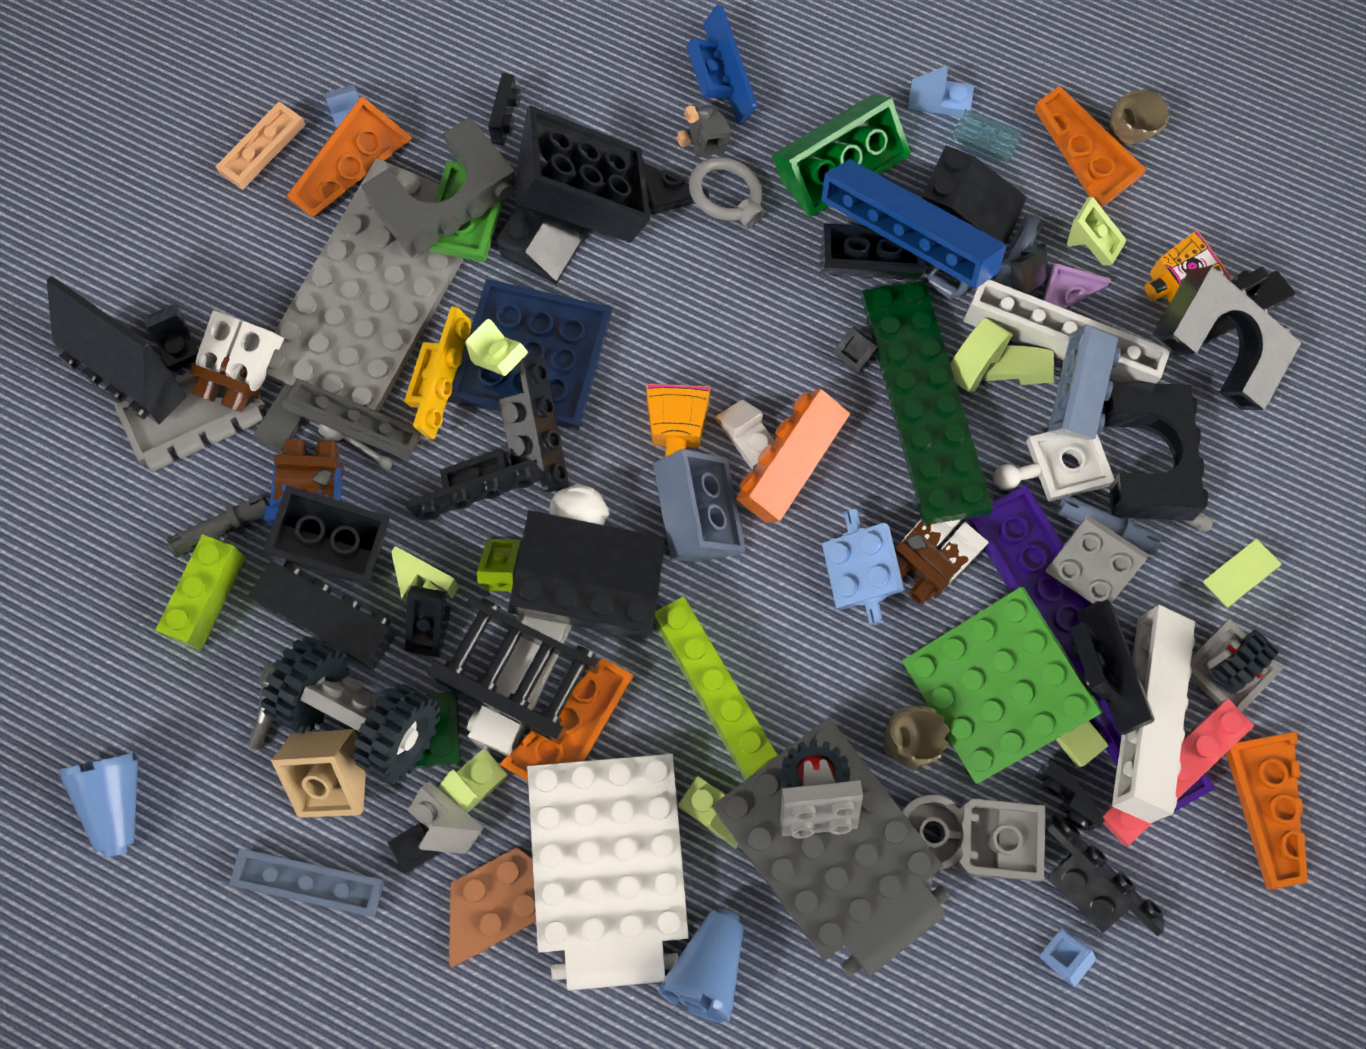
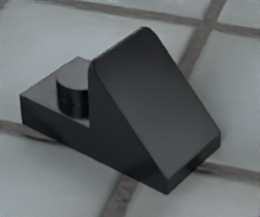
[145,303,199,372]
[405,586,451,658]

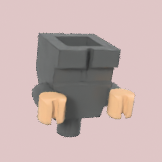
[676,102,732,157]

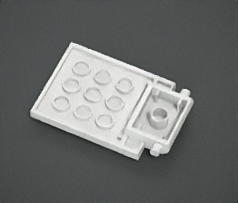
[527,754,689,991]

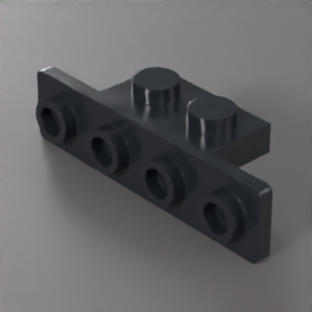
[1201,266,1296,347]
[499,357,569,493]
[406,449,544,520]
[1070,599,1155,735]
[1046,814,1165,936]

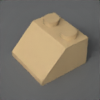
[271,729,366,818]

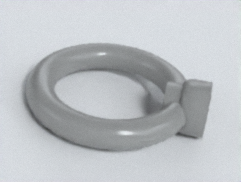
[689,157,765,229]

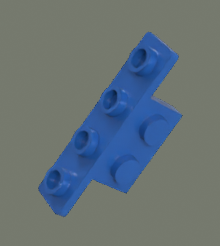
[686,5,757,124]

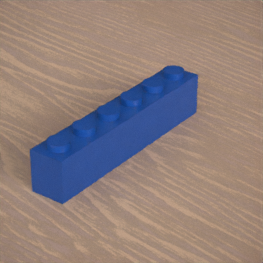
[821,159,1006,289]

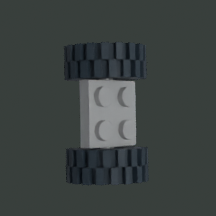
[261,636,440,784]

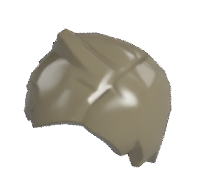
[1109,89,1170,146]
[884,705,949,771]

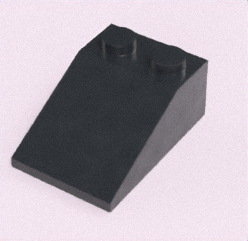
[922,145,1027,244]

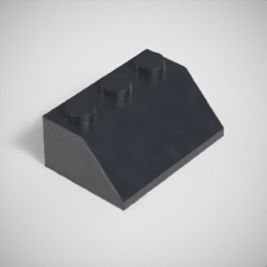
[497,205,590,284]
[820,223,925,280]
[264,485,390,587]

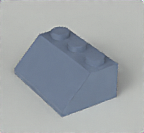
[1048,325,1121,440]
[653,449,746,562]

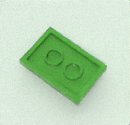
[427,160,504,263]

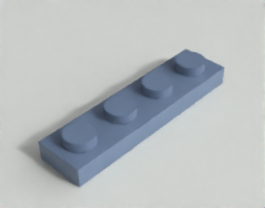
[229,848,385,918]

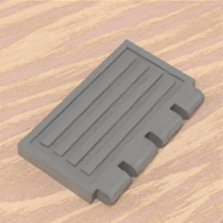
[114,372,267,472]

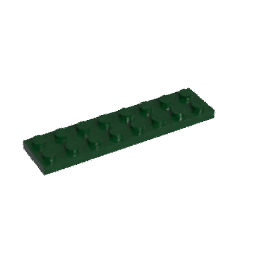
[861,281,993,526]

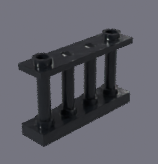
[427,597,600,745]

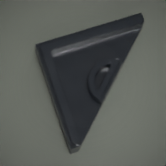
[643,161,709,215]

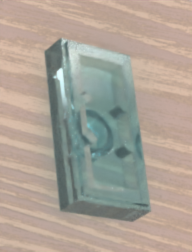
[951,109,1022,164]

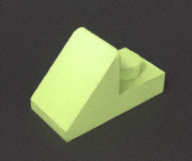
[1067,197,1127,265]
[466,319,528,376]
[391,546,459,604]
[437,748,509,813]
[677,776,738,849]

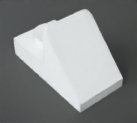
[715,399,774,470]

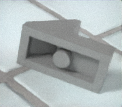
[408,781,484,854]

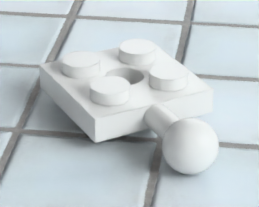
[993,432,1114,502]

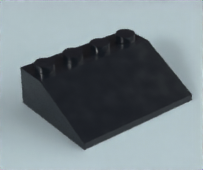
[515,105,651,243]
[46,275,187,425]
[507,510,665,640]

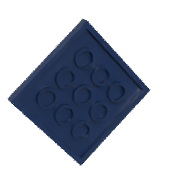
[450,279,612,430]

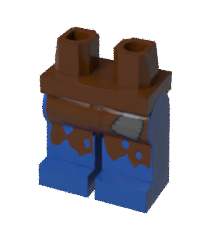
[264,439,344,527]

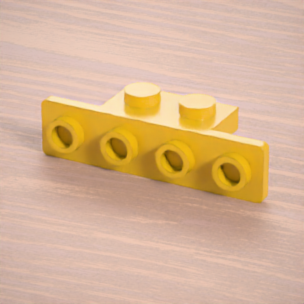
[404,306,471,440]

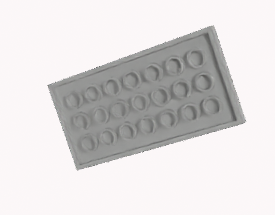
[265,158,464,412]

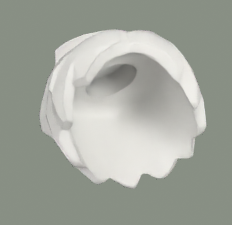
[549,485,609,525]

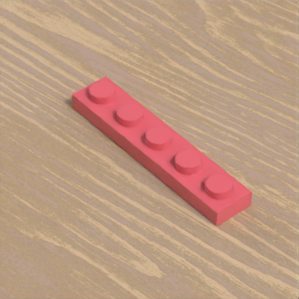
[1102,699,1254,846]

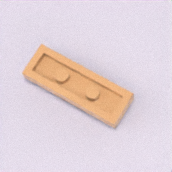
[215,102,305,190]

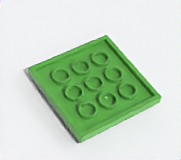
[902,587,1103,784]

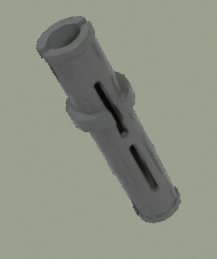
[166,494,269,558]

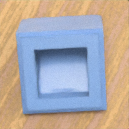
[1039,928,1096,987]

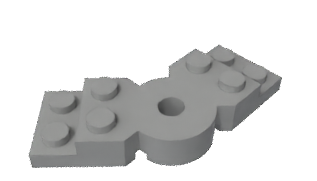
[901,795,1045,889]

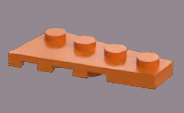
[1034,85,1147,208]
[285,96,412,218]
[499,658,633,782]
[1226,731,1308,890]

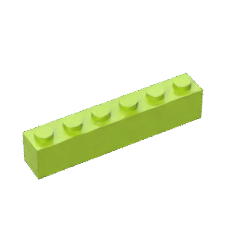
[654,596,778,780]

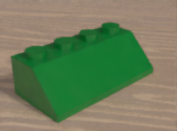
[771,94,911,217]

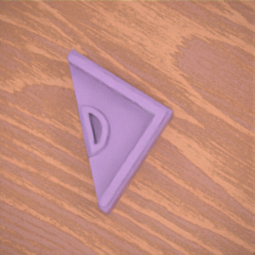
[1042,262,1111,309]

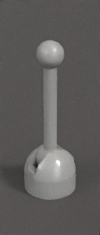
[318,424,392,470]

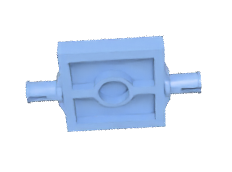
[822,509,904,625]

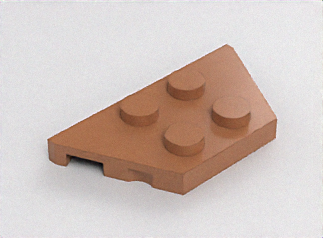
[449,847,536,968]

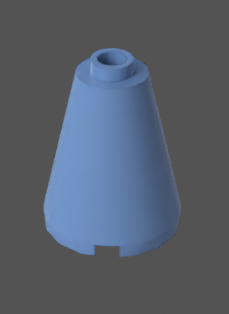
[59,752,138,858]
[658,909,744,1023]

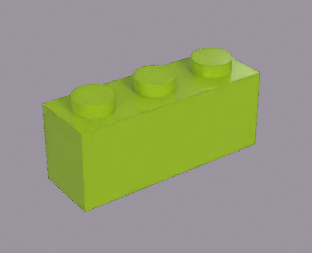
[155,534,246,651]

